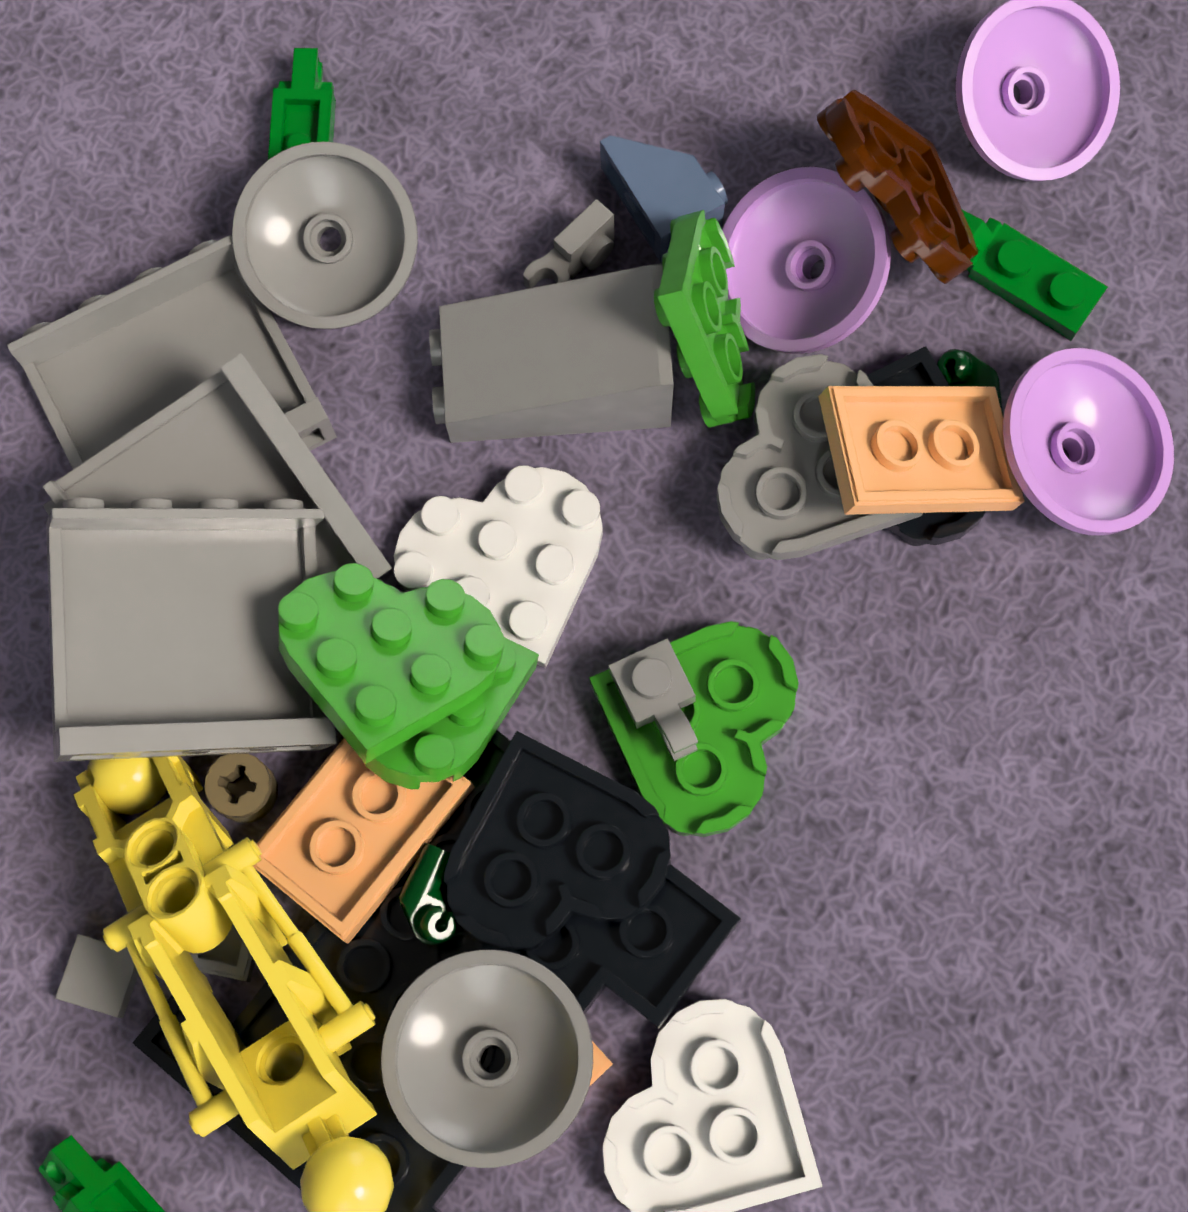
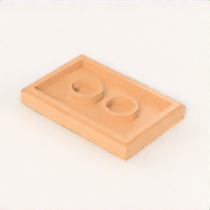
[818,386,1025,515]
[253,738,475,944]

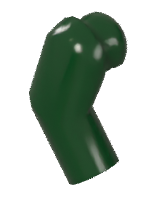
[937,349,1004,419]
[399,843,456,945]

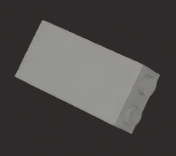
[429,264,674,443]

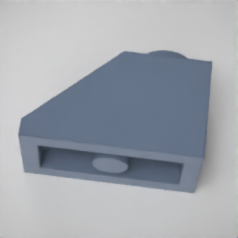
[600,135,728,262]

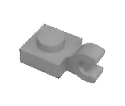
[523,199,614,289]
[608,638,698,761]

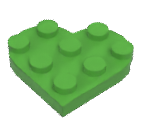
[654,210,755,428]
[278,563,505,764]
[364,584,539,790]
[589,621,799,837]

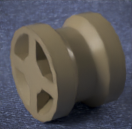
[205,753,278,823]

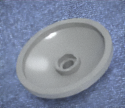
[232,142,418,329]
[381,950,593,1168]

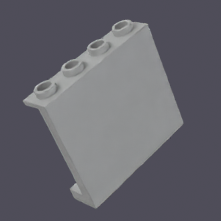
[7,235,337,469]
[42,353,392,579]
[46,498,336,762]

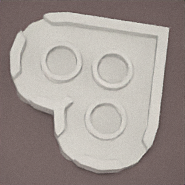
[394,465,603,668]
[603,999,822,1212]

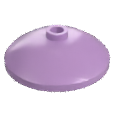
[956,0,1120,182]
[722,167,891,354]
[1003,348,1174,535]

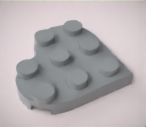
[716,354,923,560]

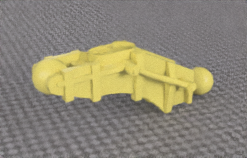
[73,756,394,1212]

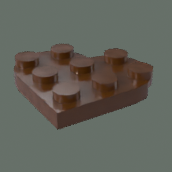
[817,90,978,284]

